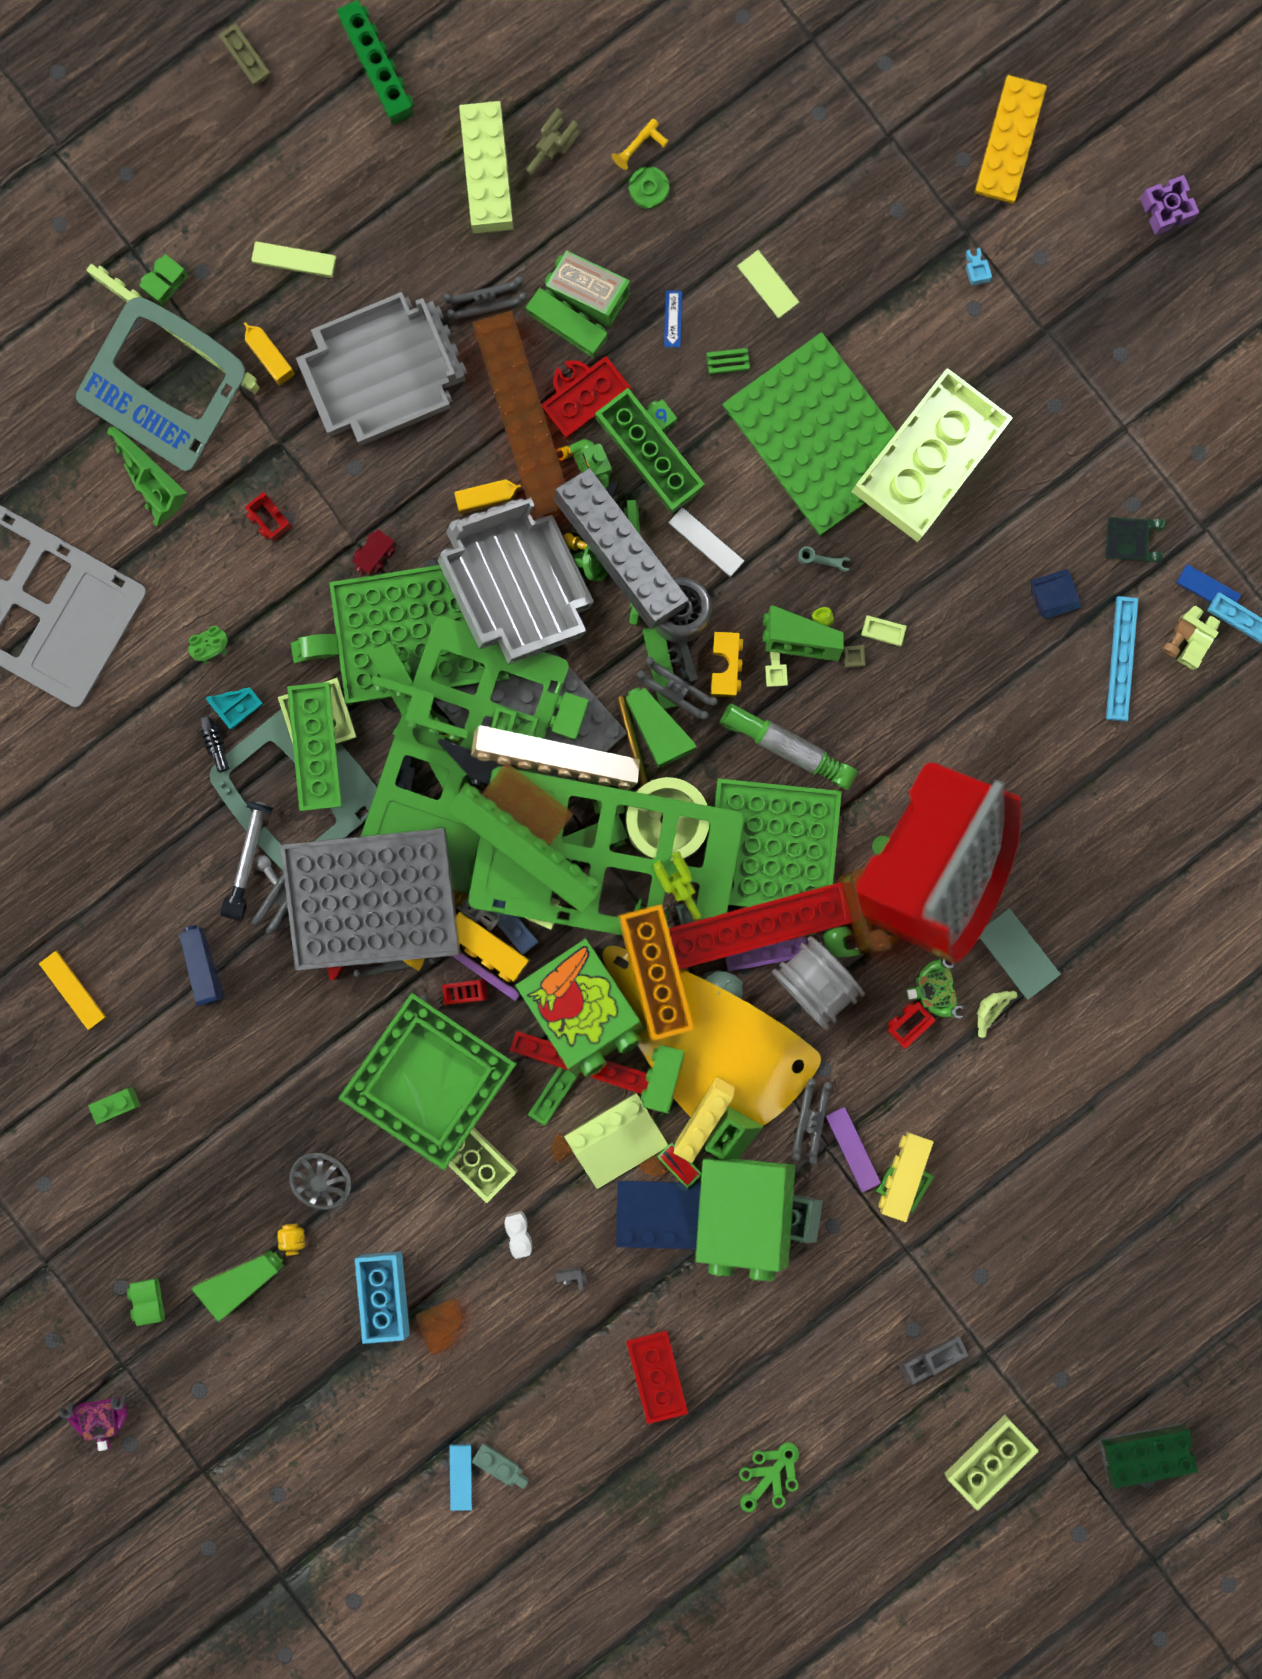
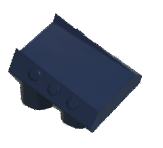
[1031,569,1081,619]

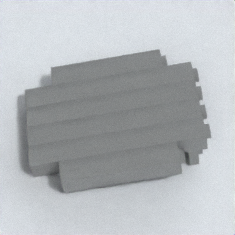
[296,292,467,446]
[438,498,594,665]

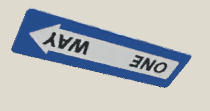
[664,291,682,347]

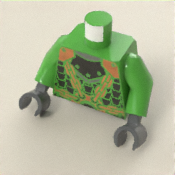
[906,958,967,1019]

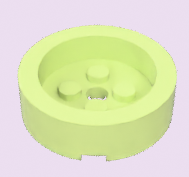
[624,777,710,861]

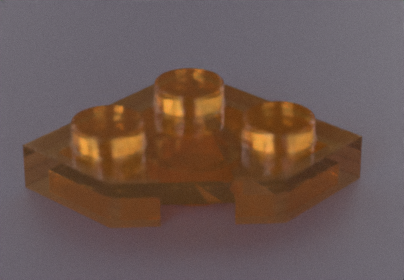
[415,1298,463,1354]

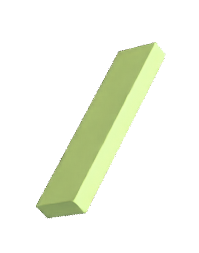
[251,241,336,278]

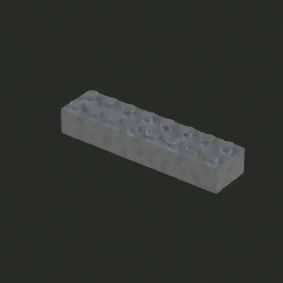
[553,468,689,630]

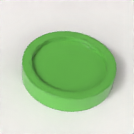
[872,836,889,855]

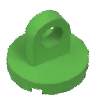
[572,545,608,581]

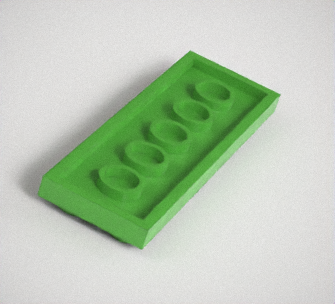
[287,682,342,811]

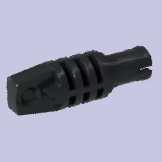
[200,716,230,773]

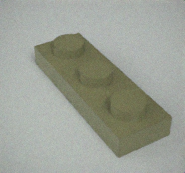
[219,24,271,87]

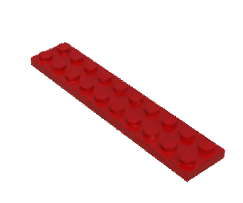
[668,882,852,969]

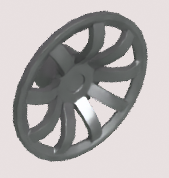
[289,1153,351,1210]

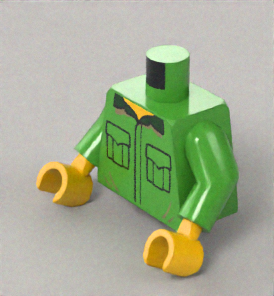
[556,439,612,488]

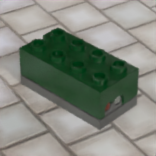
[1099,1423,1198,1489]

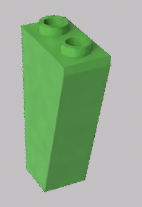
[763,606,844,661]

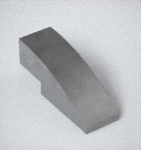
[898,1336,968,1384]

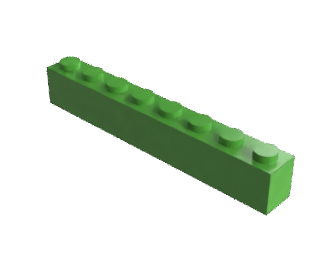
[368,641,472,793]
[447,783,602,912]

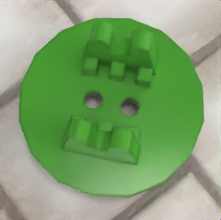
[189,626,228,664]

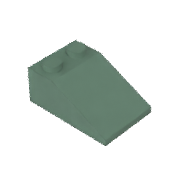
[790,1195,823,1243]

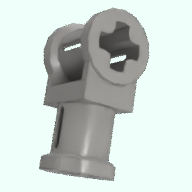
[456,891,500,931]

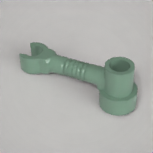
[797,546,851,572]

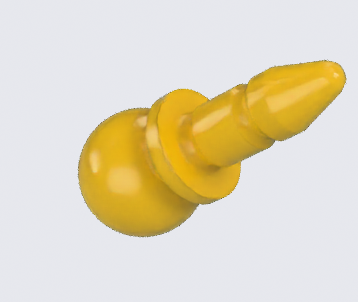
[563,533,587,551]

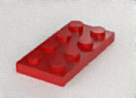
[626,1330,688,1424]

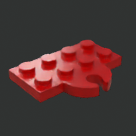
[541,356,631,439]

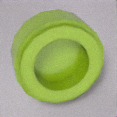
[812,607,834,627]

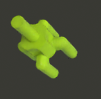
[653,851,701,920]

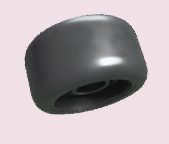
[654,577,712,643]

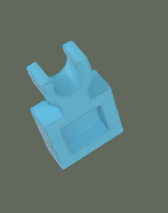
[966,248,992,286]

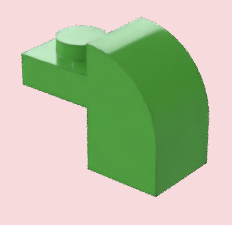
[291,634,339,663]

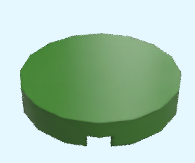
[629,167,669,209]

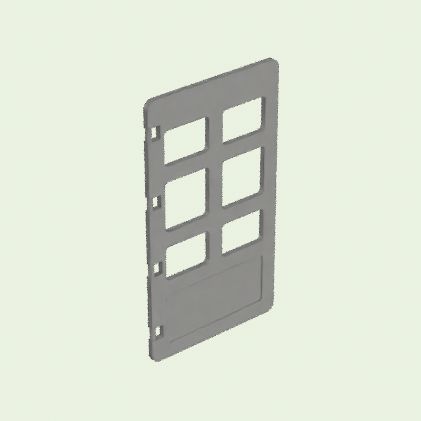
[0,505,147,707]

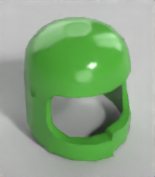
[823,925,861,957]

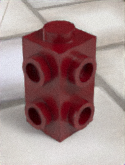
[352,529,397,576]

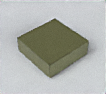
[843,645,866,668]

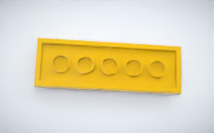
[975,75,1047,204]

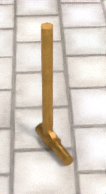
[617,696,648,789]

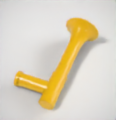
[612,119,669,170]

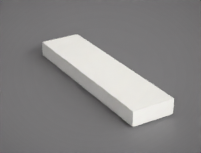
[668,507,744,577]

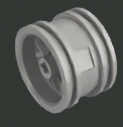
[772,936,865,1031]

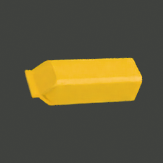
[244,322,295,386]
[454,479,522,515]

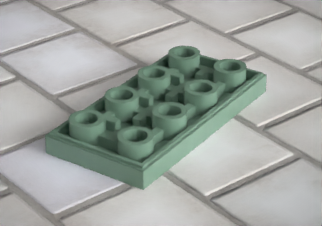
[979,908,1061,1000]

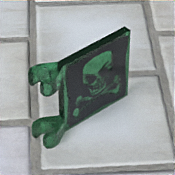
[1105,517,1165,563]

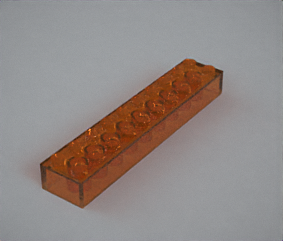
[472,310,565,520]

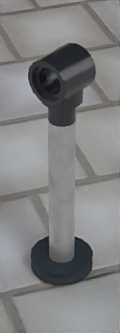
[220,801,274,922]

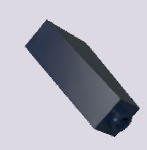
[179,925,225,1006]

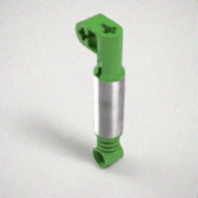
[719,704,859,790]

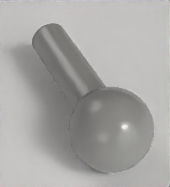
[255,855,279,886]

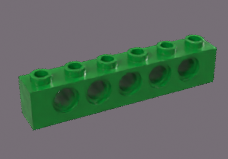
[336,0,415,125]

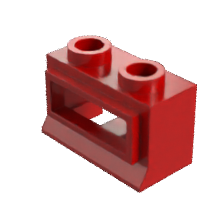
[245,492,293,542]
[886,1002,936,1049]

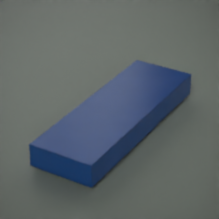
[1176,564,1241,603]

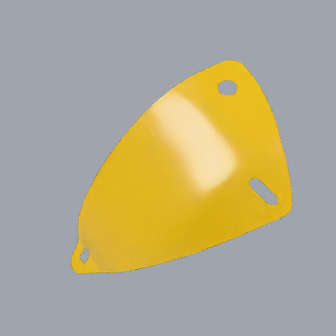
[602,945,821,1126]

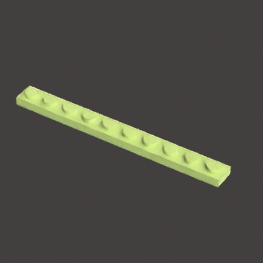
[87,264,259,394]

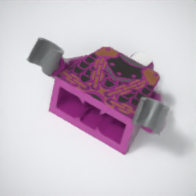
[59,1395,128,1451]

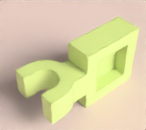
[765,652,788,687]

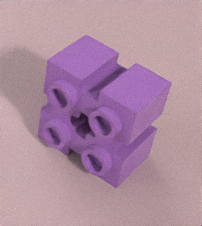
[1140,175,1199,235]

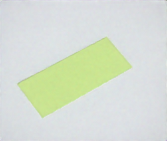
[738,250,799,318]

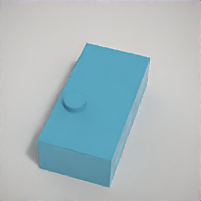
[355,1251,410,1344]

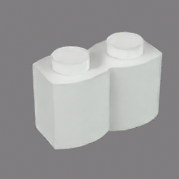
[505,1211,532,1259]

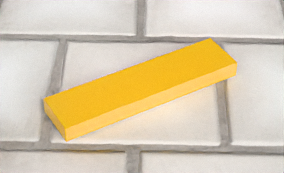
[39,951,106,1030]

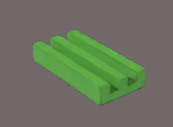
[707,348,750,375]

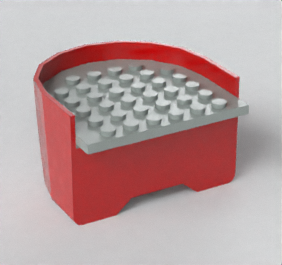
[856,762,1022,964]

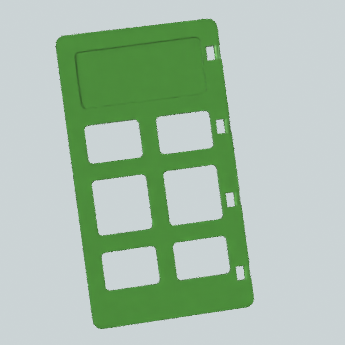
[361,616,569,894]
[468,767,743,935]

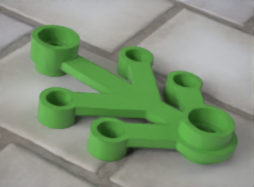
[739,1442,799,1512]

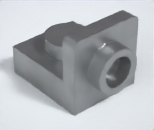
[555,1267,587,1292]

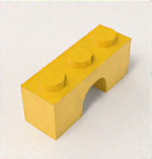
[711,632,743,697]

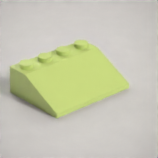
[564,1093,668,1189]

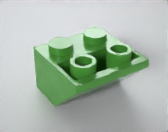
[705,1106,763,1159]

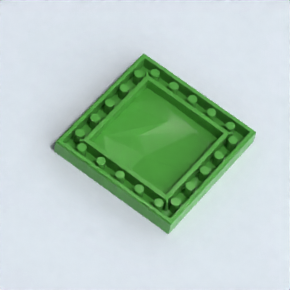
[338,993,516,1170]

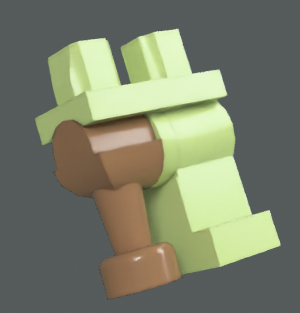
[1162,606,1220,670]

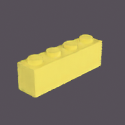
[674,1077,735,1163]
[878,1132,933,1222]

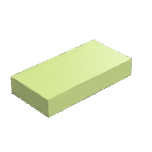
[861,615,907,647]

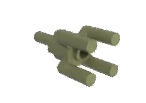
[526,108,580,175]

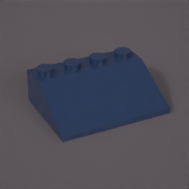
[616,1181,701,1249]

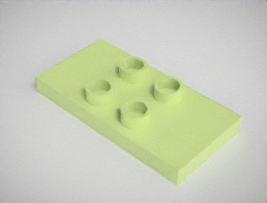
[851,368,1013,542]

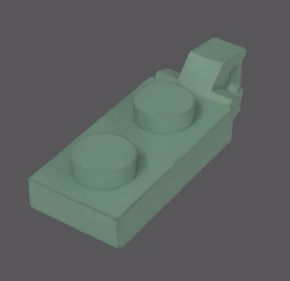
[472,1442,529,1489]

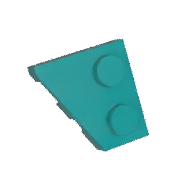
[205,687,264,730]

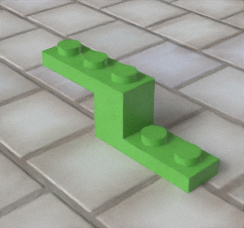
[370,675,468,741]

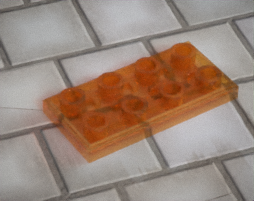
[481,763,573,846]

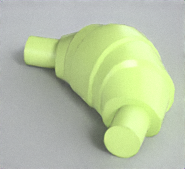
[977,990,1017,1037]

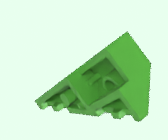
[107,427,187,527]

